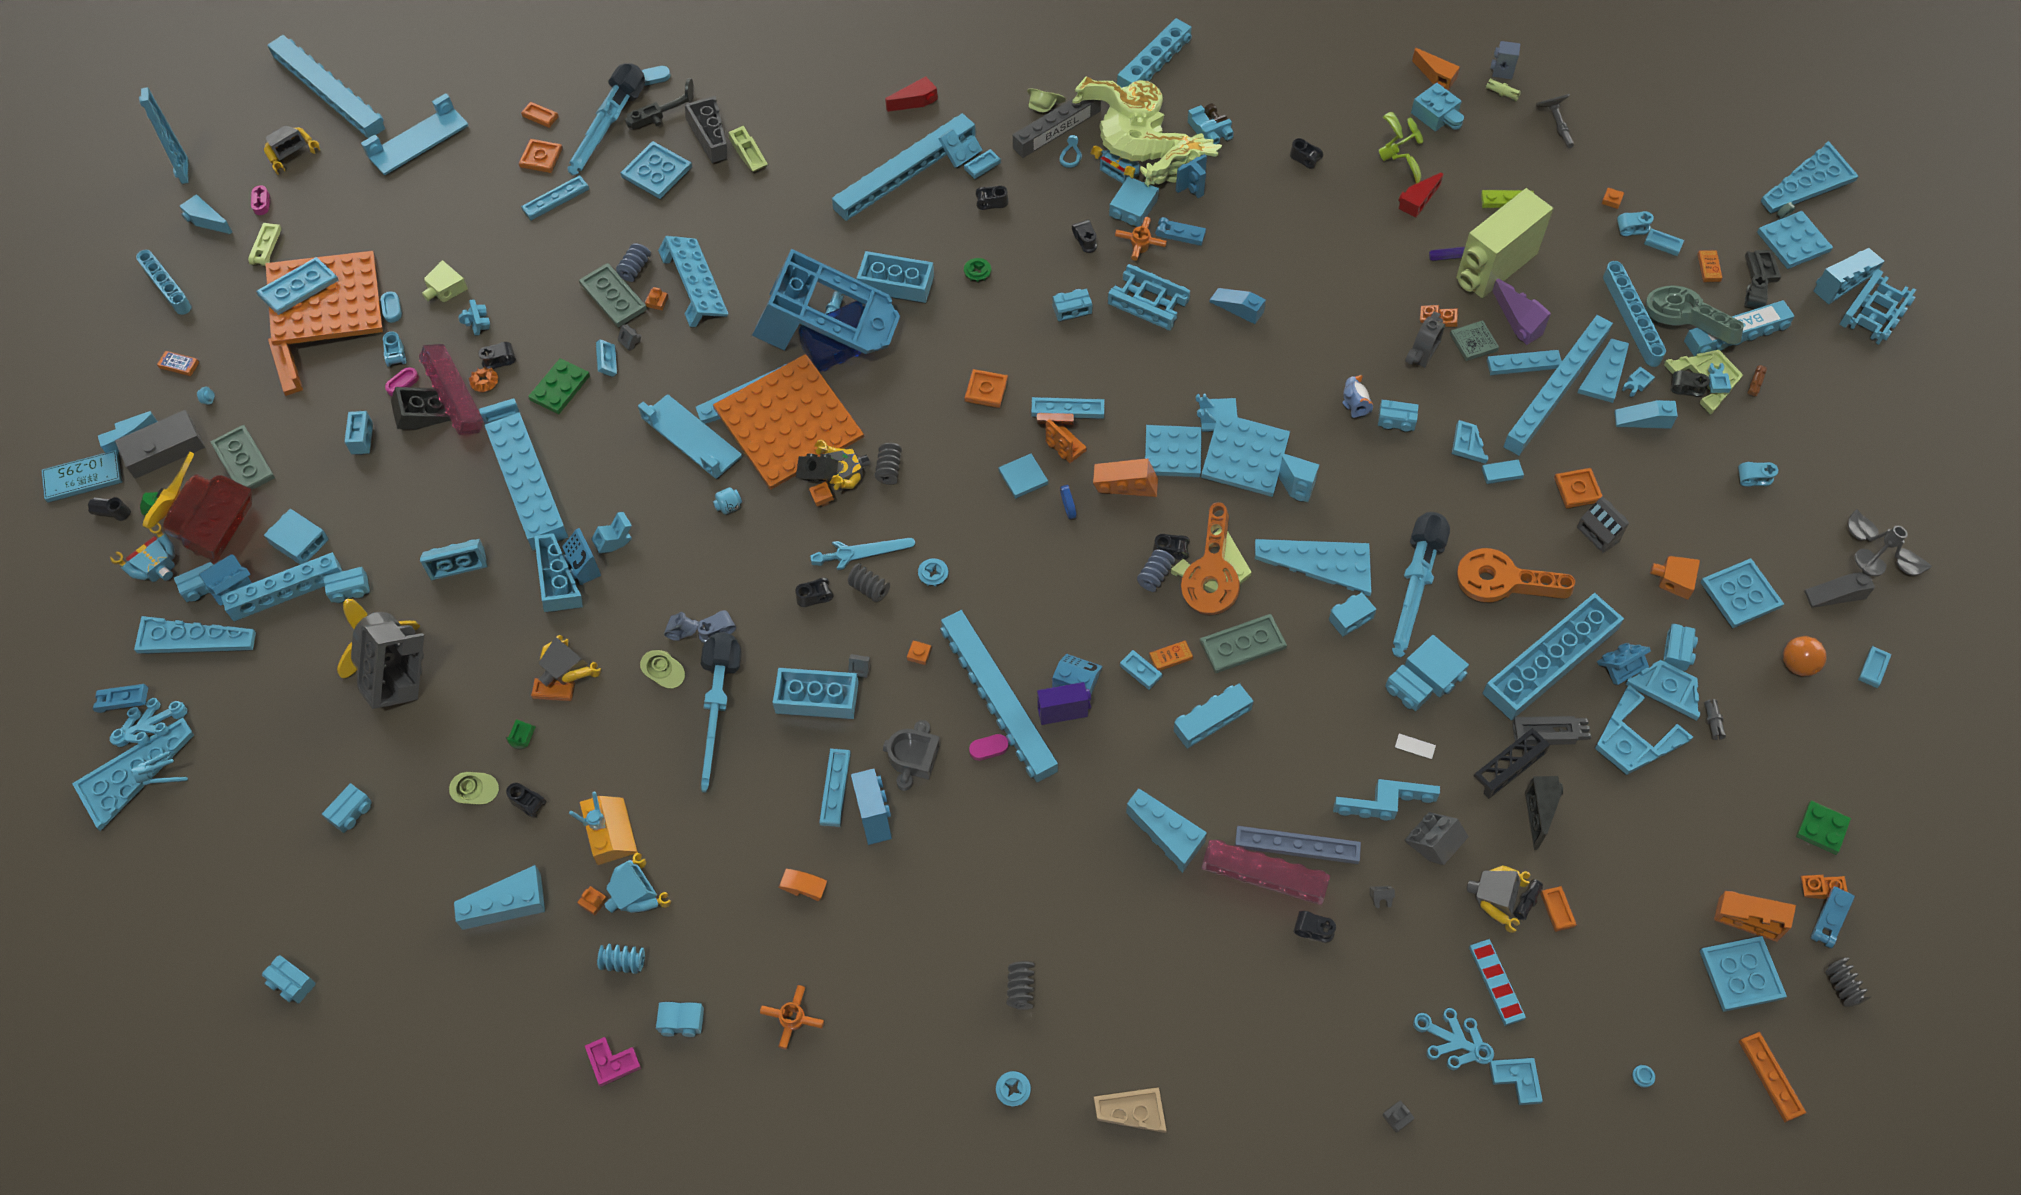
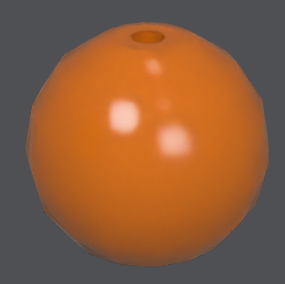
[1783,636,1827,677]

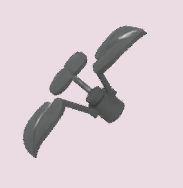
[1848,509,1932,576]

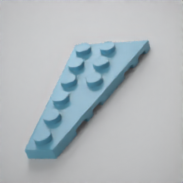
[1761,141,1859,213]
[1255,539,1371,596]
[72,718,194,831]

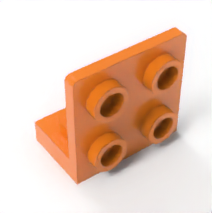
[1045,419,1086,463]

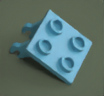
[1196,394,1237,431]

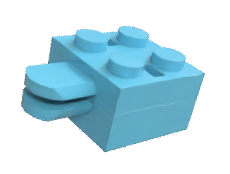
[1411,83,1464,131]

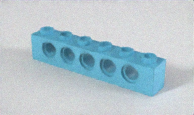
[1117,18,1192,88]
[221,552,342,621]

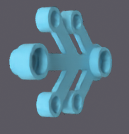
[110,698,188,747]
[1413,1008,1494,1070]

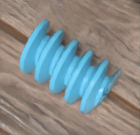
[597,944,645,974]

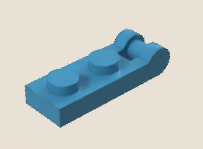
[1155,217,1206,246]
[93,684,148,713]
[1810,886,1855,949]

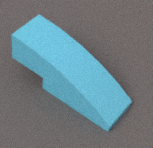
[98,411,158,453]

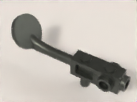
[624,78,694,130]

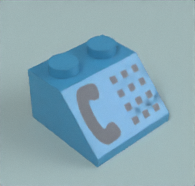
[562,528,601,585]
[1052,654,1103,695]

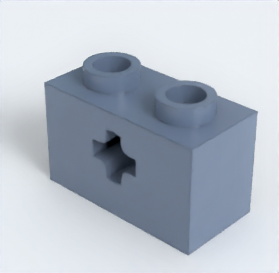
[1490,41,1520,79]

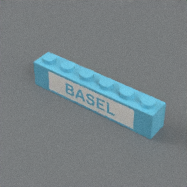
[1684,300,1795,356]

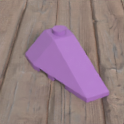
[1492,278,1551,345]

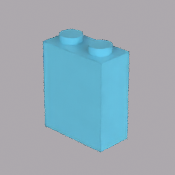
[1109,176,1159,227]
[264,509,329,565]
[1405,635,1469,698]

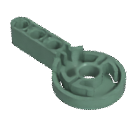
[1646,286,1744,344]

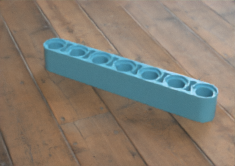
[1603,261,1666,367]

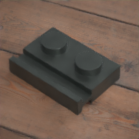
[1745,250,1781,282]

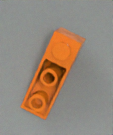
[1412,48,1460,90]

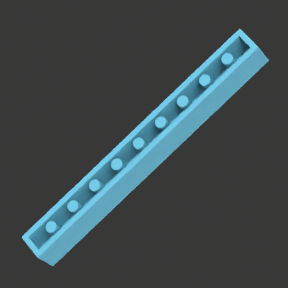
[267,35,385,138]
[832,113,976,221]
[1503,315,1613,456]
[940,610,1058,782]

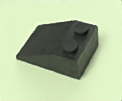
[391,387,456,430]
[1525,776,1563,850]

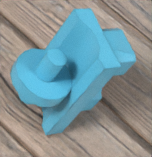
[458,300,490,335]

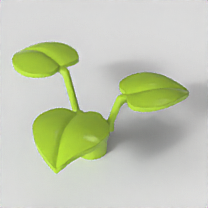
[1379,112,1423,183]

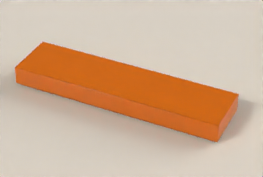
[1739,1032,1806,1122]

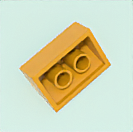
[580,796,638,865]

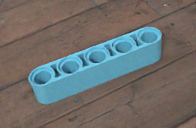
[136,250,191,315]

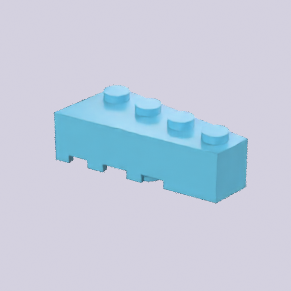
[1814,248,1885,304]
[454,865,545,930]

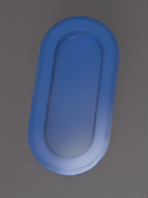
[1060,485,1076,520]

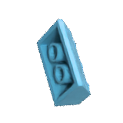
[420,539,487,580]

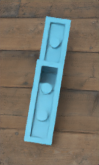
[1333,779,1440,820]

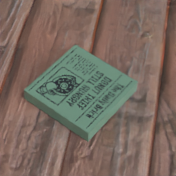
[1450,320,1499,361]

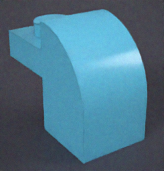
[591,512,632,553]

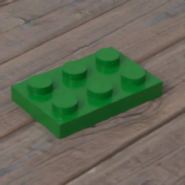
[528,358,590,415]

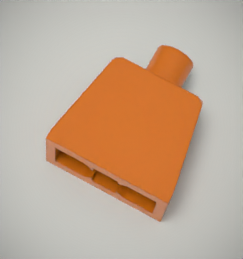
[1650,556,1700,600]

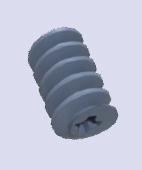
[616,243,651,282]
[1137,550,1175,592]

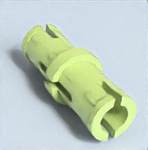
[1486,79,1521,101]

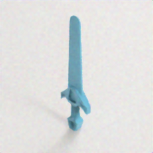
[810,538,915,570]

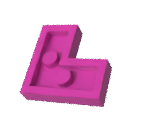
[585,1037,641,1087]

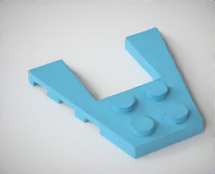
[1595,685,1693,775]

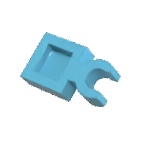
[1708,363,1731,393]
[1622,367,1655,397]

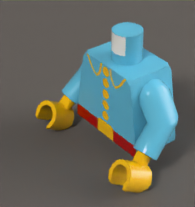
[1090,146,1140,184]
[110,523,175,582]
[604,853,671,913]

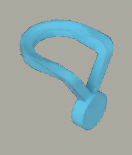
[1059,135,1082,168]

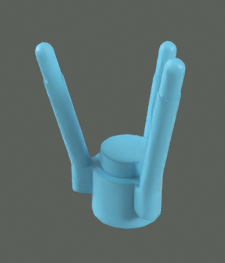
[132,752,188,785]
[569,791,605,830]

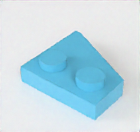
[1452,420,1488,464]

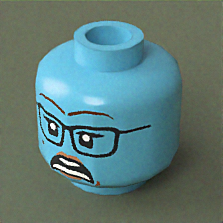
[713,487,742,515]

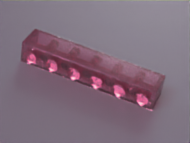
[419,344,483,435]
[1201,839,1330,905]

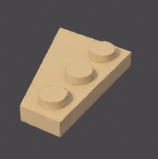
[1094,1087,1167,1133]

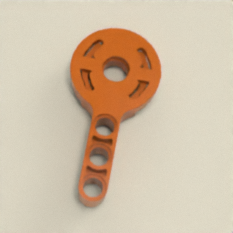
[1181,502,1240,615]
[1457,548,1575,602]

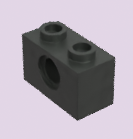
[796,453,839,482]

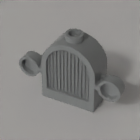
[1405,311,1445,368]
[883,720,941,791]

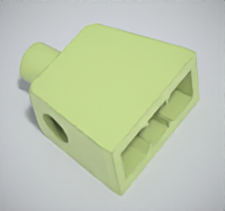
[422,260,468,302]

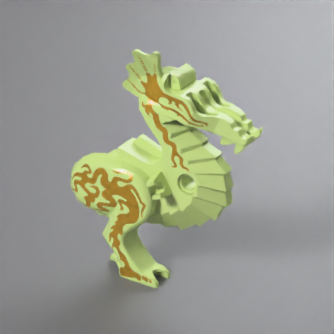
[1072,76,1222,187]

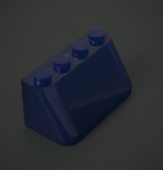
[799,301,865,372]

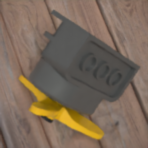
[337,599,424,709]

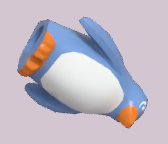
[1343,375,1373,418]

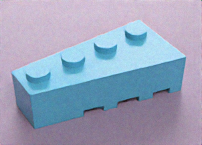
[534,534,583,612]
[1126,788,1207,873]

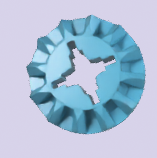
[918,558,948,587]
[996,1071,1031,1107]

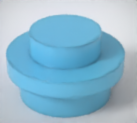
[197,387,215,405]
[1632,1065,1655,1088]

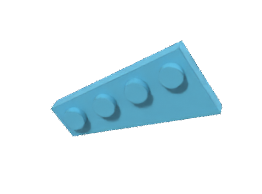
[1577,339,1629,403]

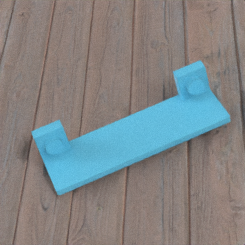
[361,93,468,175]
[658,236,728,327]
[638,395,742,479]

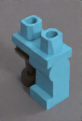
[1188,103,1234,144]

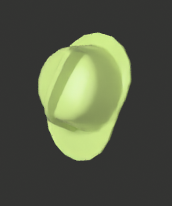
[1027,88,1066,113]
[640,650,685,688]
[449,772,499,804]

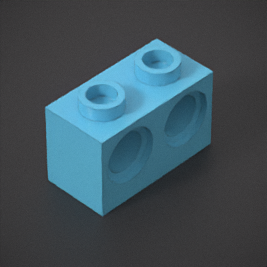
[345,411,373,454]

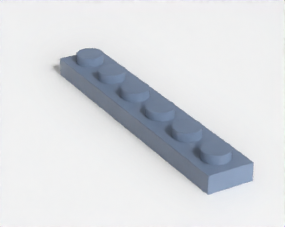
[1235,826,1361,864]

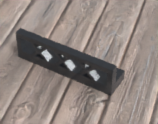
[1474,728,1550,799]

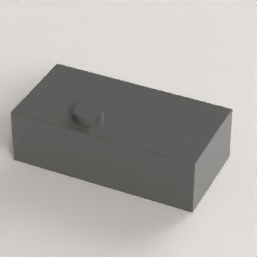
[115,410,205,479]

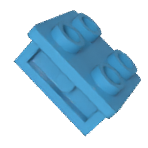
[1176,154,1207,198]
[199,554,252,605]
[1597,643,1651,685]

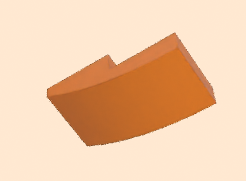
[1420,305,1458,327]
[778,869,827,901]
[1801,875,1848,899]

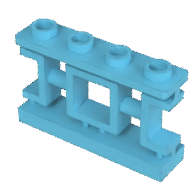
[1108,264,1190,331]
[1839,269,1916,345]

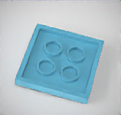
[620,141,692,199]
[1757,211,1833,269]
[1145,425,1201,477]
[1700,558,1784,628]
[1700,936,1787,1012]

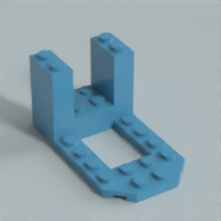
[752,249,900,354]

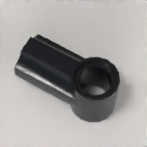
[88,497,131,521]

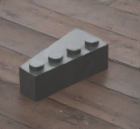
[685,96,727,163]

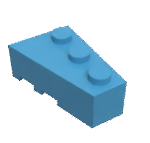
[851,769,892,845]

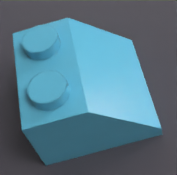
[1278,453,1319,502]

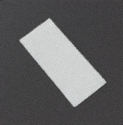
[1395,734,1436,759]

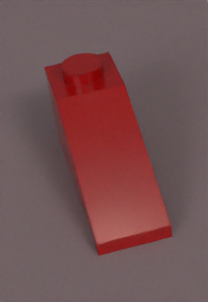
[885,76,938,112]
[1398,172,1444,218]

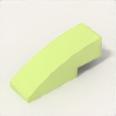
[729,125,768,172]

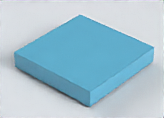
[998,454,1048,499]

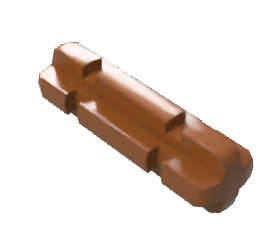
[1748,365,1767,397]

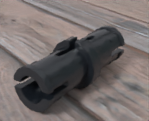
[1513,879,1544,920]

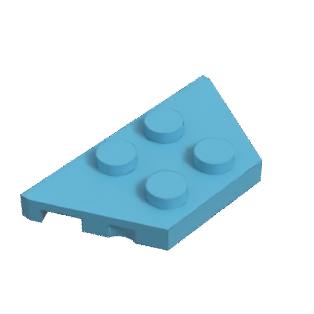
[1625,660,1700,721]

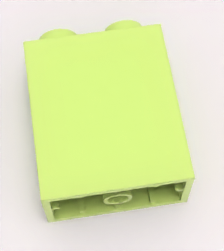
[1456,188,1553,298]

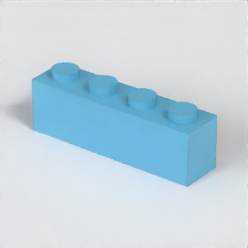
[1173,683,1253,749]

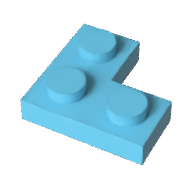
[938,129,982,168]
[1489,1058,1543,1105]

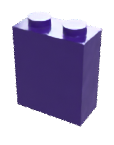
[1037,682,1091,725]

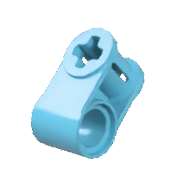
[1617,211,1654,236]
[383,332,406,367]
[1738,462,1778,486]

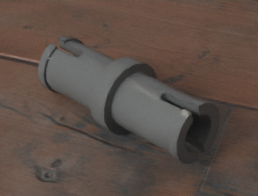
[1704,699,1726,740]

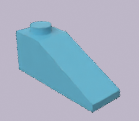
[180,194,232,234]
[1614,400,1678,429]

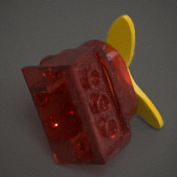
[143,452,252,565]

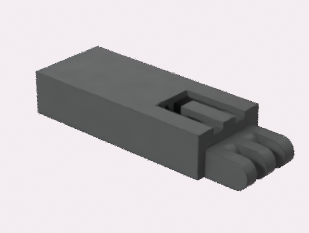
[1512,716,1591,745]

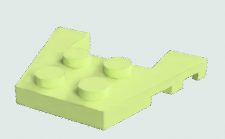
[1664,350,1743,414]
[1171,529,1251,598]

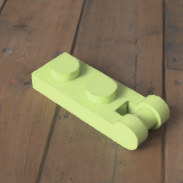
[248,223,282,266]

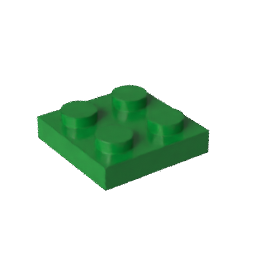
[1796,800,1851,855]

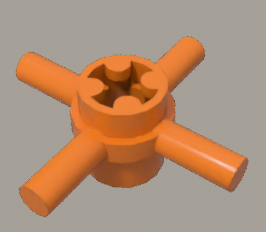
[1115,217,1167,261]
[760,985,824,1050]

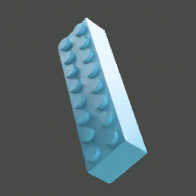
[485,412,568,550]
[1482,593,1624,721]

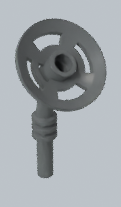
[1536,94,1574,148]

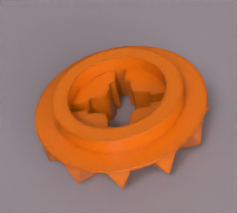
[469,366,498,392]

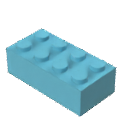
[857,251,934,303]
[773,668,859,719]

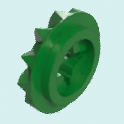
[964,258,991,282]

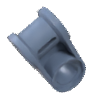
[697,610,736,643]
[664,612,699,641]

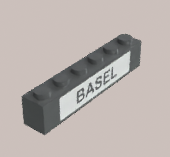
[1012,98,1101,158]

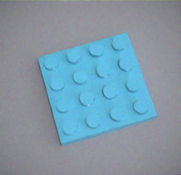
[1201,412,1290,497]

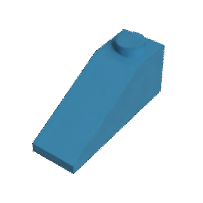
[1209,288,1266,324]

